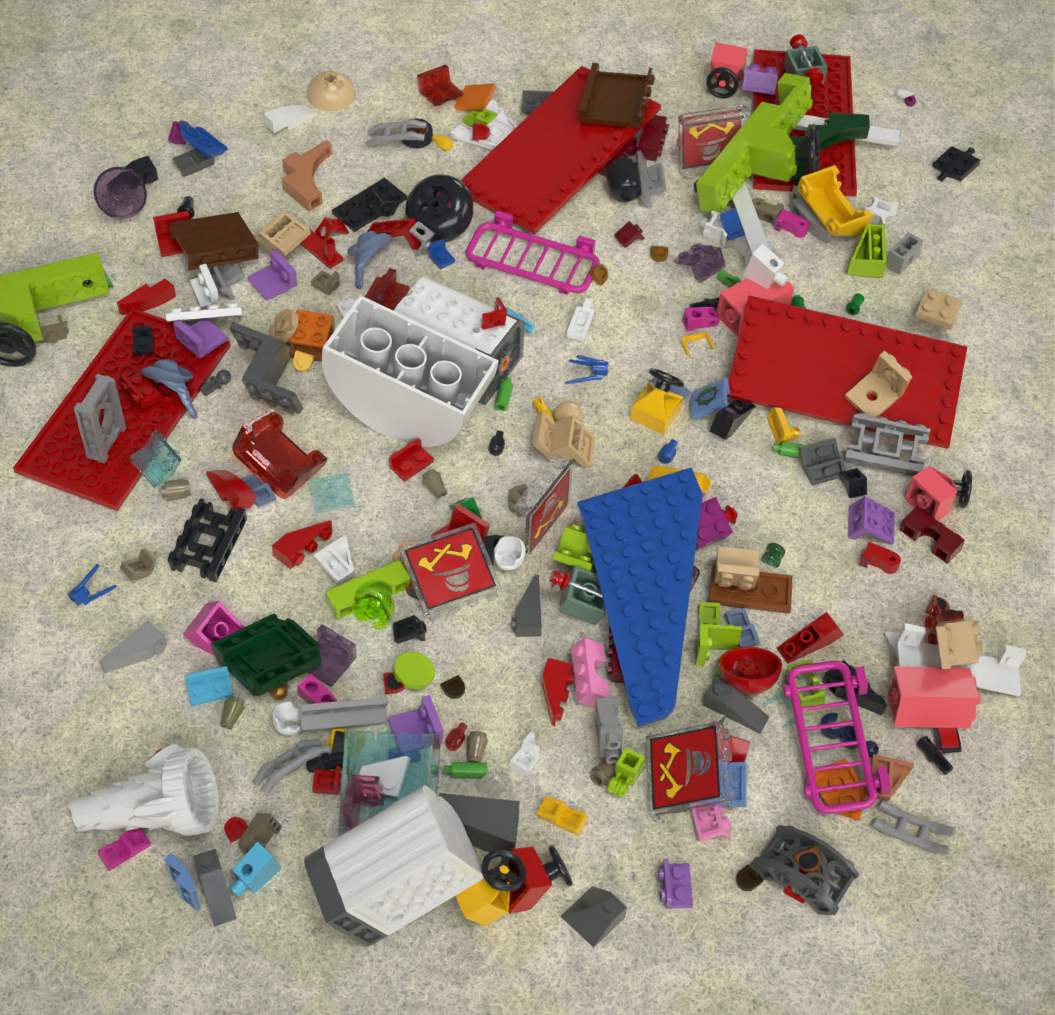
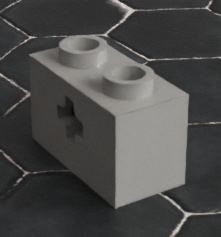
[886,233,923,274]

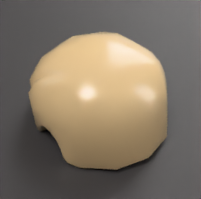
[553,401,583,422]

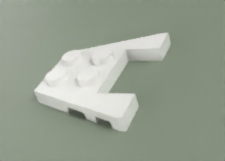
[450,99,517,150]

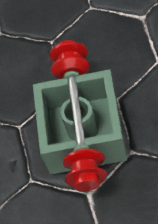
[783,34,828,86]
[549,566,606,625]

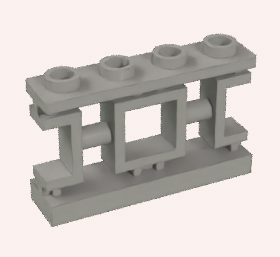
[844,413,931,476]

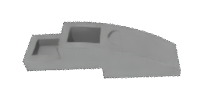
[791,185,832,243]

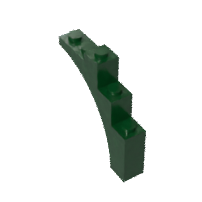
[789,113,870,186]

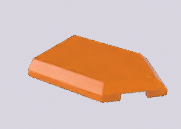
[814,758,867,821]

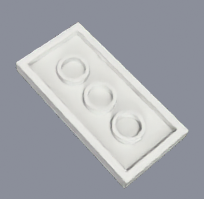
[166,302,243,321]

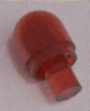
[445,722,467,751]

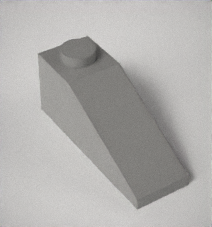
[100,621,167,673]

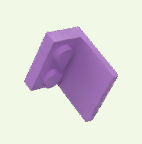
[742,64,779,95]
[247,249,297,300]
[173,318,228,359]
[848,496,895,544]
[388,695,444,753]

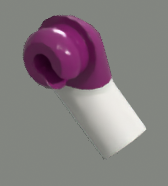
[896,89,916,107]

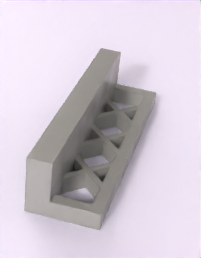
[298,697,388,732]

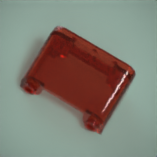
[232,408,328,499]

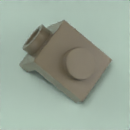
[311,270,340,295]
[41,315,69,343]
[508,484,528,517]
[120,548,156,581]

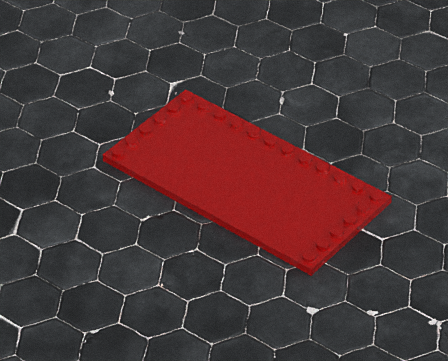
[753,49,857,196]
[461,66,661,235]
[727,295,968,449]
[13,308,231,511]

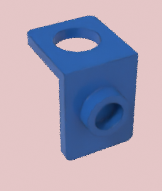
[720,209,745,241]

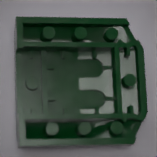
[211,614,322,696]

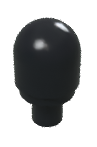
[488,431,505,456]

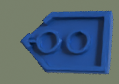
[179,121,228,158]

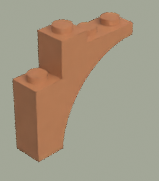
[282,140,332,212]

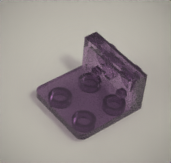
[674,243,726,283]

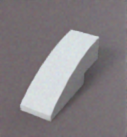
[264,105,316,133]

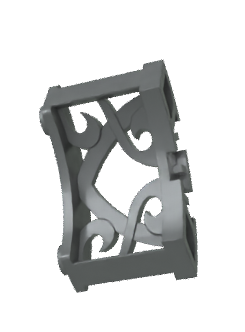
[751,825,860,915]

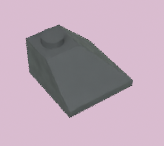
[561,886,627,948]

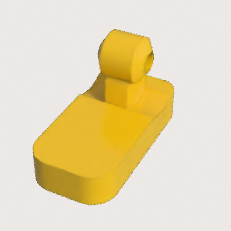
[767,407,801,444]

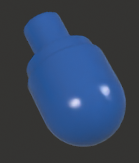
[658,439,678,464]

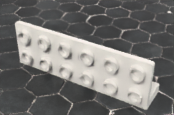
[896,623,1026,696]

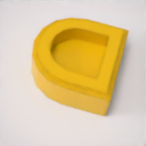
[293,350,315,371]

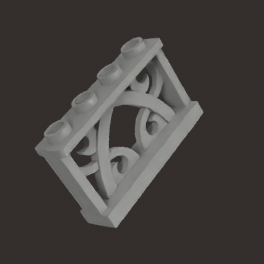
[74,374,126,463]

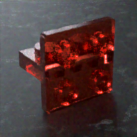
[365,268,410,311]
[925,597,964,646]

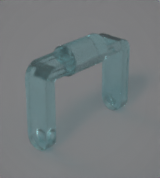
[763,693,795,730]

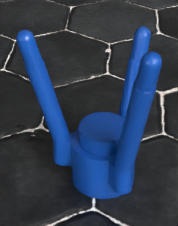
[565,355,608,384]
[68,564,117,606]

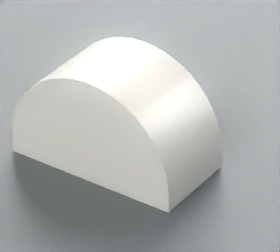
[322,295,499,447]

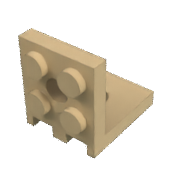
[844,351,912,418]

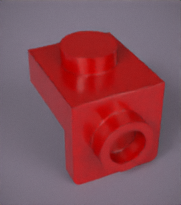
[312,765,345,795]

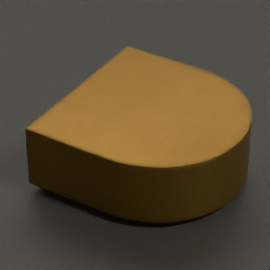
[650,246,669,262]
[588,264,608,286]

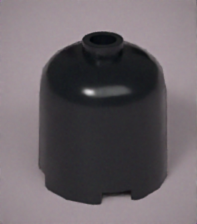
[605,158,641,202]

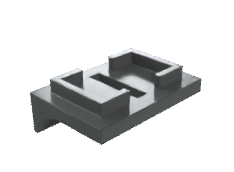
[172,149,215,177]

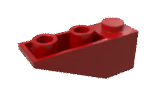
[272,520,333,569]
[777,612,844,664]
[542,658,574,726]

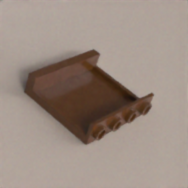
[579,63,655,128]
[169,212,259,271]

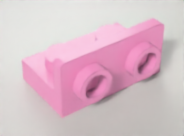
[690,801,731,842]

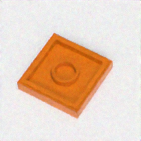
[454,83,496,111]

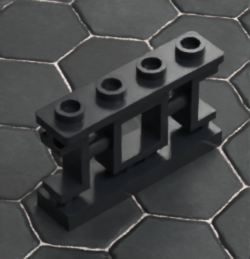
[168,498,247,583]

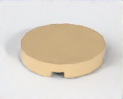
[269,309,299,343]

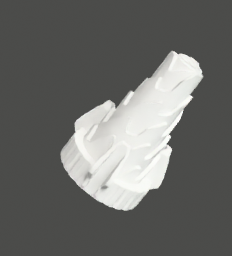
[69,744,219,836]

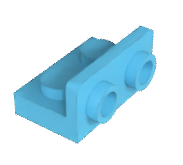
[185,667,233,706]

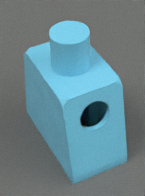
[229,842,281,898]

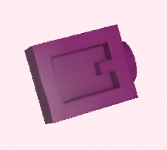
[168,121,191,145]

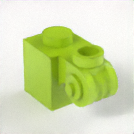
[607,747,645,798]

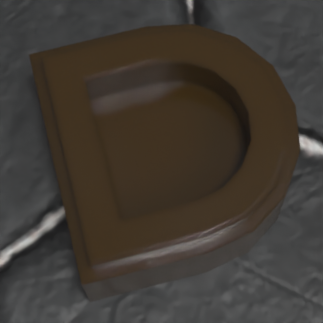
[440,675,465,699]
[736,865,763,892]

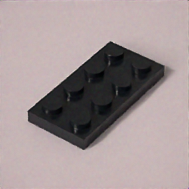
[332,178,407,232]

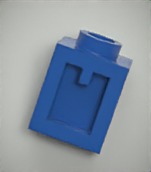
[429,239,455,270]

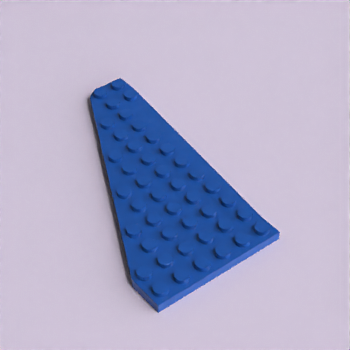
[577,467,703,727]

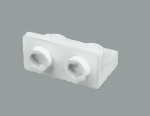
[190,264,219,309]

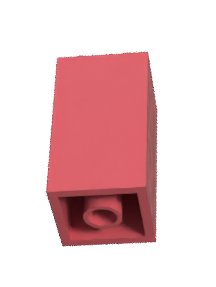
[717,278,794,338]
[887,666,981,729]

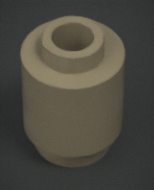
[161,479,191,501]

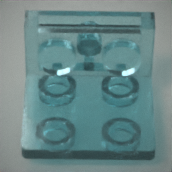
[129,431,181,488]

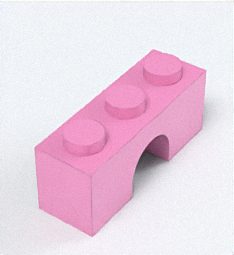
[571,638,610,707]

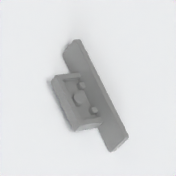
[636,150,667,209]
[211,263,245,300]

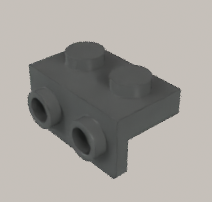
[522,90,554,114]

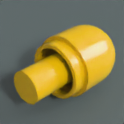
[432,134,453,151]

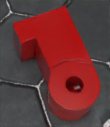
[859,542,901,574]

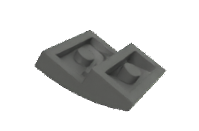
[798,438,846,486]

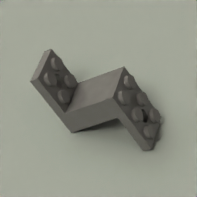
[230,322,303,414]

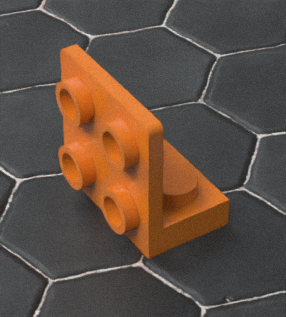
[289,309,335,349]

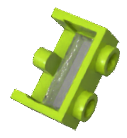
[785,659,826,707]

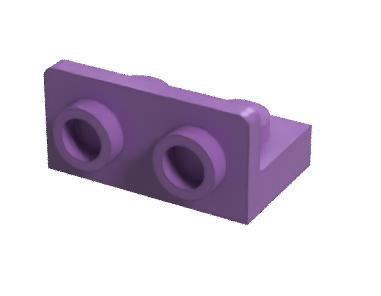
[658,859,693,909]

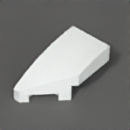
[509,731,540,777]

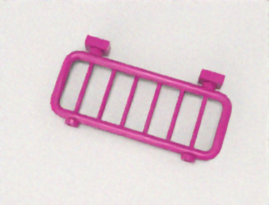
[465,211,600,295]
[784,661,891,814]

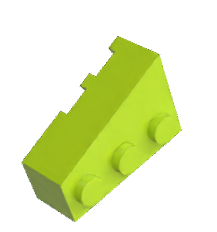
[847,223,887,278]

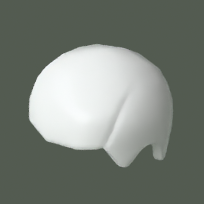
[272,701,300,736]

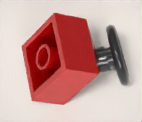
[497,845,573,914]

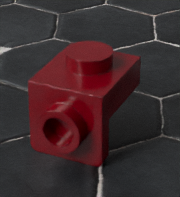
[614,221,645,248]

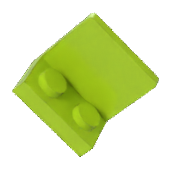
[695,623,742,667]

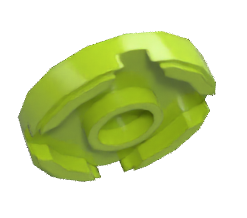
[393,651,435,690]

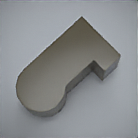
[752,198,784,225]
[239,813,283,854]

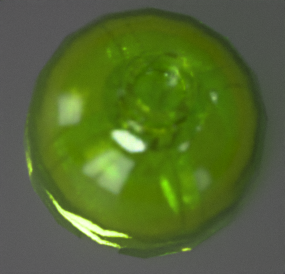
[352,587,395,630]

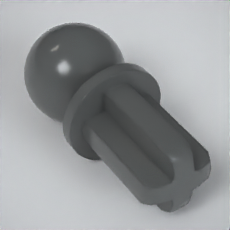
[200,370,231,396]

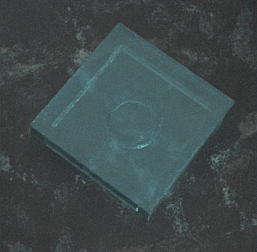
[309,473,355,514]

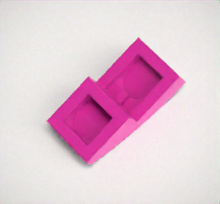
[98,828,151,871]

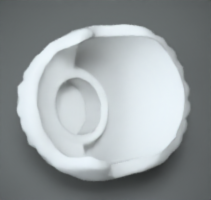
[494,535,526,571]

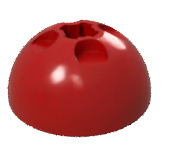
[719,647,782,695]

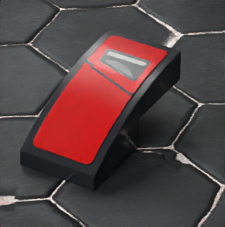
[933,727,962,753]

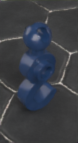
[820,713,879,757]

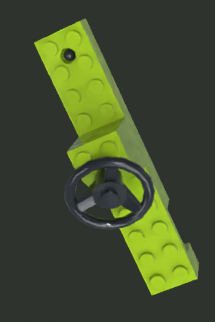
[694,73,820,213]
[0,252,110,367]

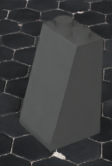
[439,793,520,853]

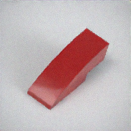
[117,278,176,315]
[206,470,257,509]

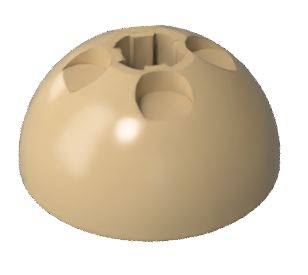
[307,71,356,111]

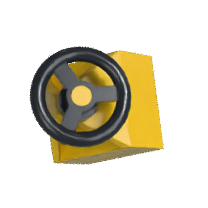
[630,368,684,435]
[456,849,526,926]

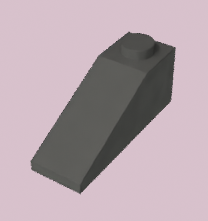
[512,575,542,637]
[703,678,769,734]
[193,849,237,927]

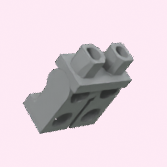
[595,696,623,764]

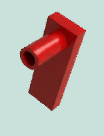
[367,218,421,250]
[300,229,344,269]

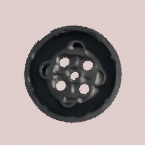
[405,174,474,243]

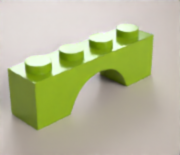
[325,560,411,620]

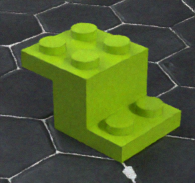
[552,522,595,572]

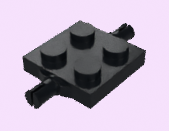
[932,146,980,182]

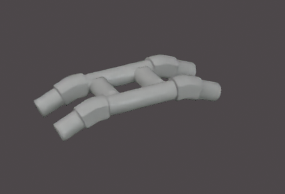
[366,119,426,148]
[253,738,330,793]
[871,799,955,855]

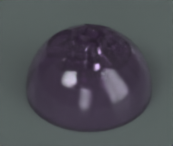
[93,167,147,219]

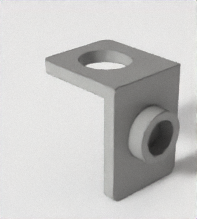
[409,221,435,257]

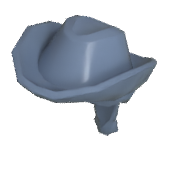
[347,231,392,289]
[140,359,198,418]

